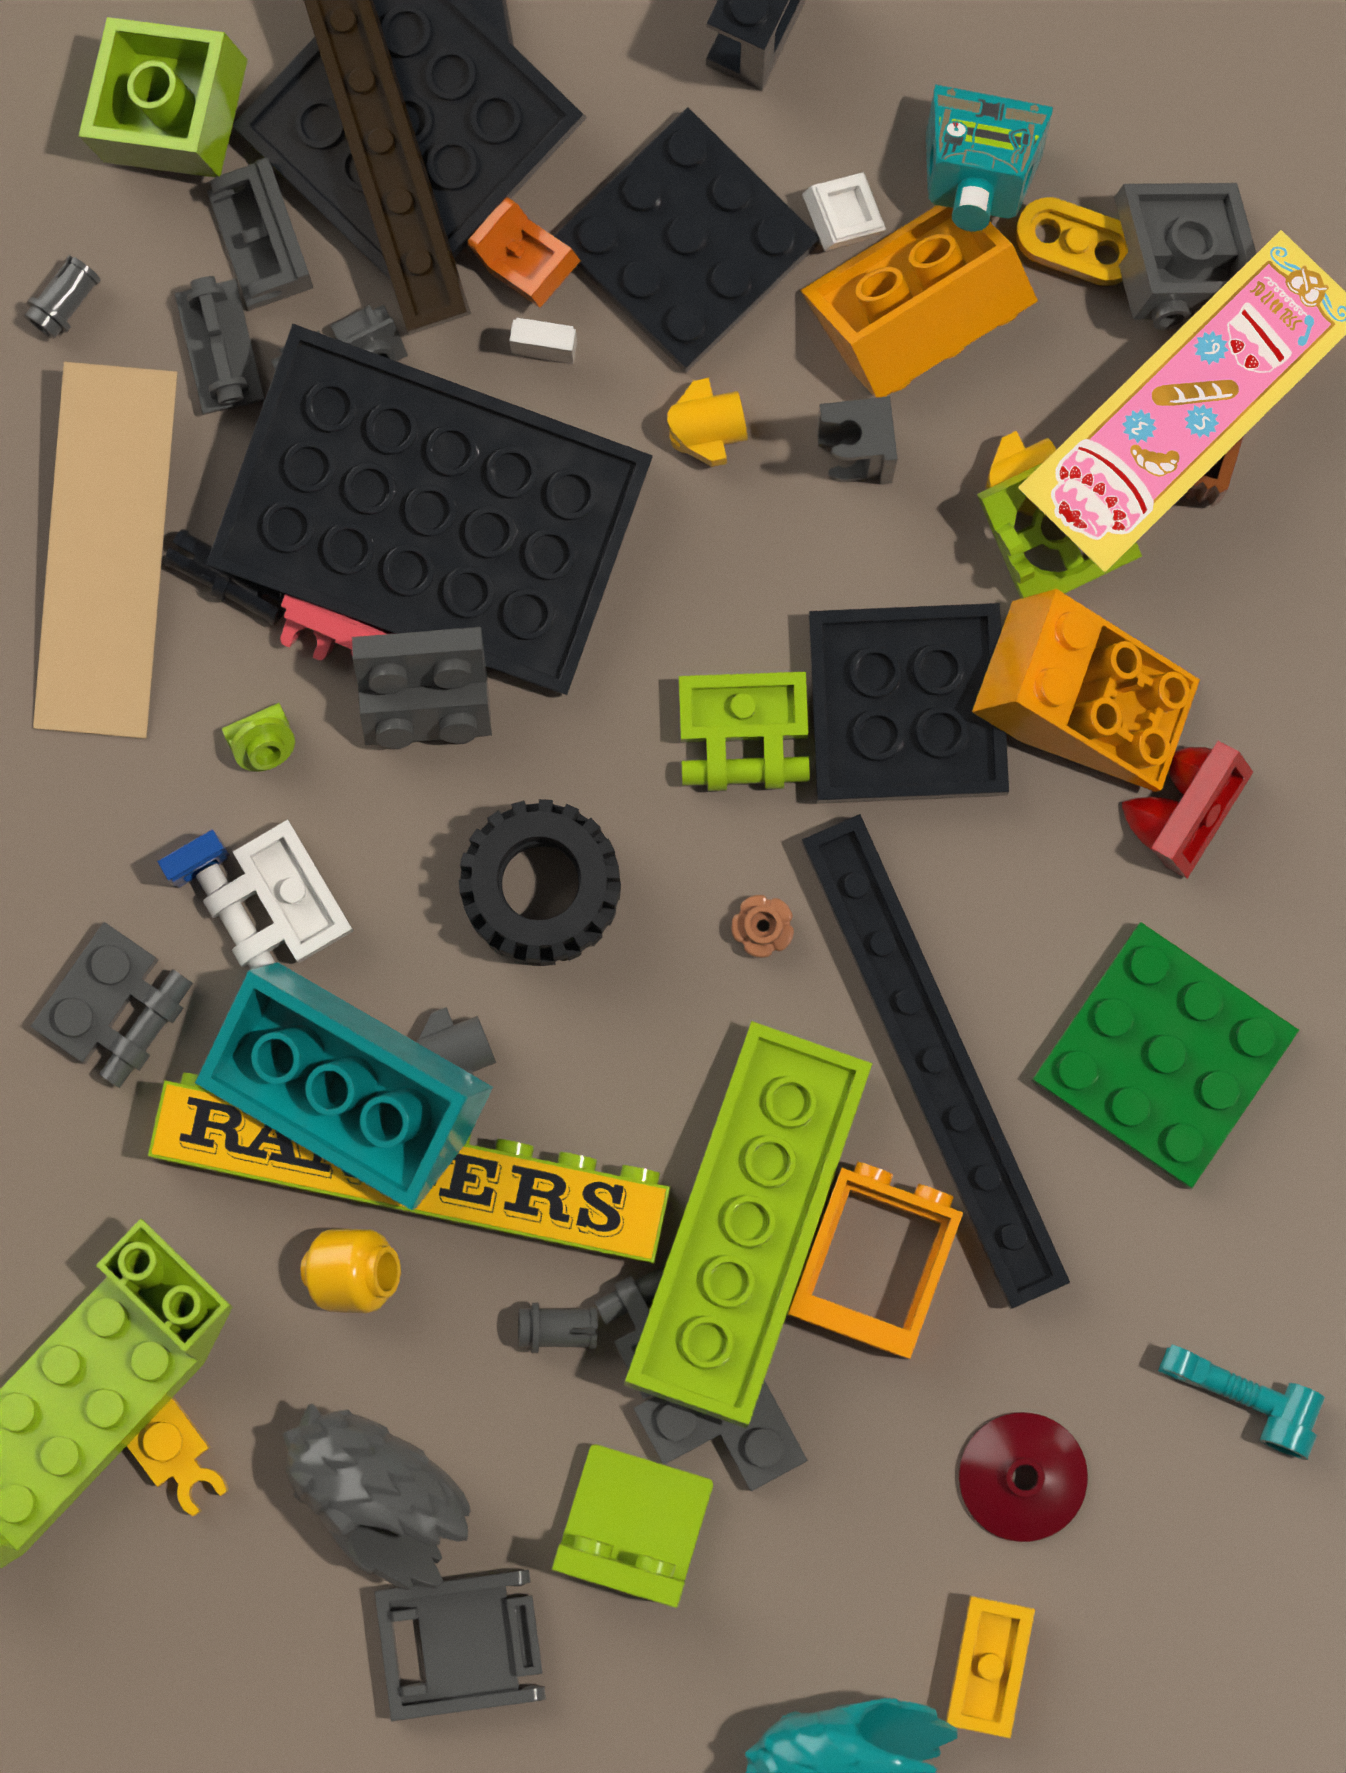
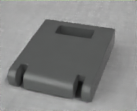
[374,1569,546,1721]

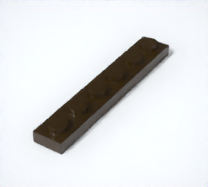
[304,0,471,334]

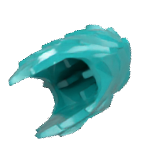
[745,1698,958,1773]

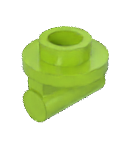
[221,702,295,772]

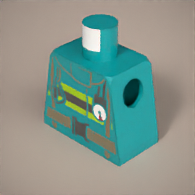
[926,84,1053,232]

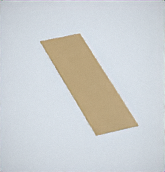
[33,362,177,738]

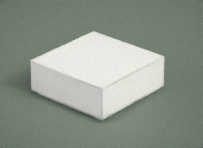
[802,172,886,251]
[510,318,577,364]

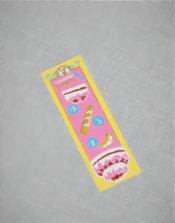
[1018,230,1346,572]

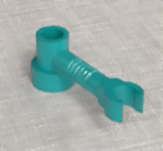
[1158,1344,1325,1460]

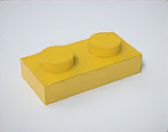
[946,1595,1035,1738]

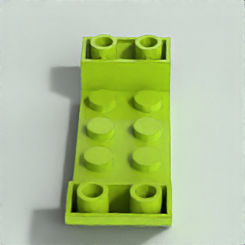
[0,1218,233,1569]

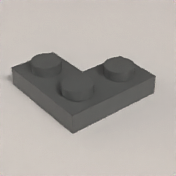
[633,1380,808,1492]

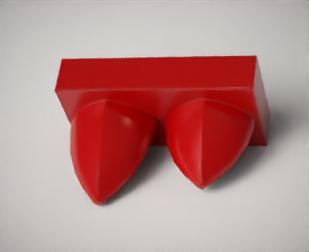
[1122,741,1253,879]

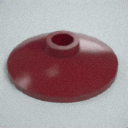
[959,1412,1088,1542]

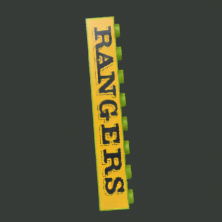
[148,1072,670,1264]

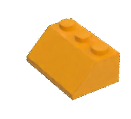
[801,205,1038,398]

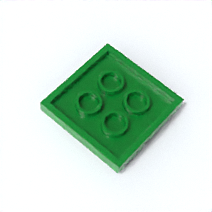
[1031,922,1299,1189]

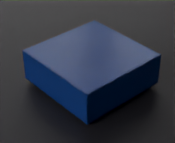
[157,829,229,888]

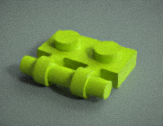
[679,672,810,791]

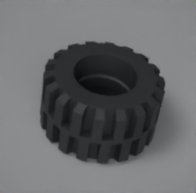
[459,799,621,966]

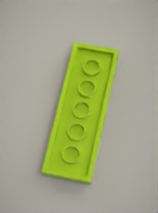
[624,1021,873,1429]

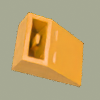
[972,589,1200,792]

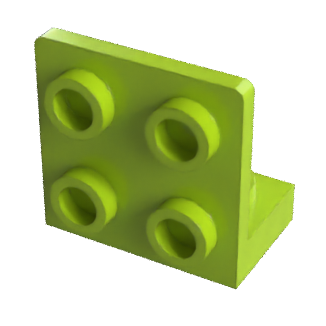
[552,1444,713,1608]

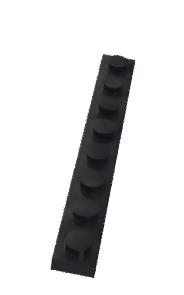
[801,814,1070,1309]

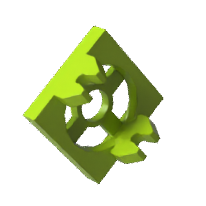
[977,463,1142,599]

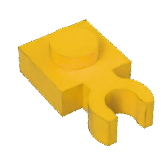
[127,1396,229,1516]

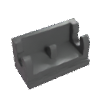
[207,157,314,311]
[816,396,898,485]

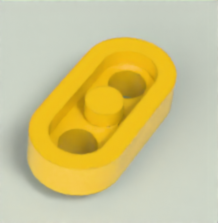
[1016,197,1128,286]

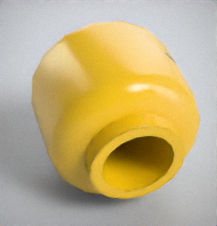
[300,1228,401,1313]

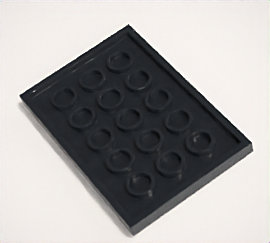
[206,323,653,695]

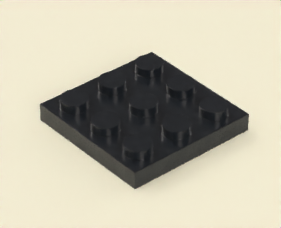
[554,107,820,373]
[809,603,1009,803]

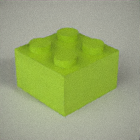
[78,17,248,178]

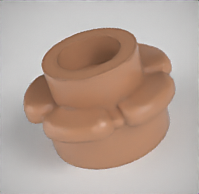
[731,895,794,958]

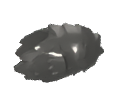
[283,1404,471,1590]

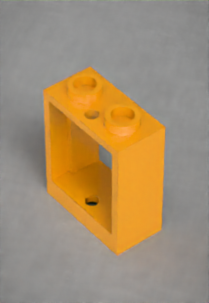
[787,1161,963,1359]

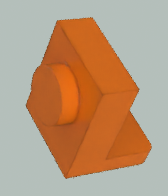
[468,197,581,308]

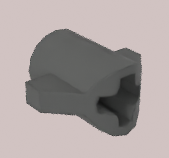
[417,1007,496,1075]

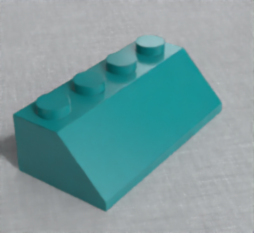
[195,962,493,1210]

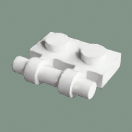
[196,820,353,970]

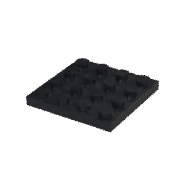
[232,0,587,280]

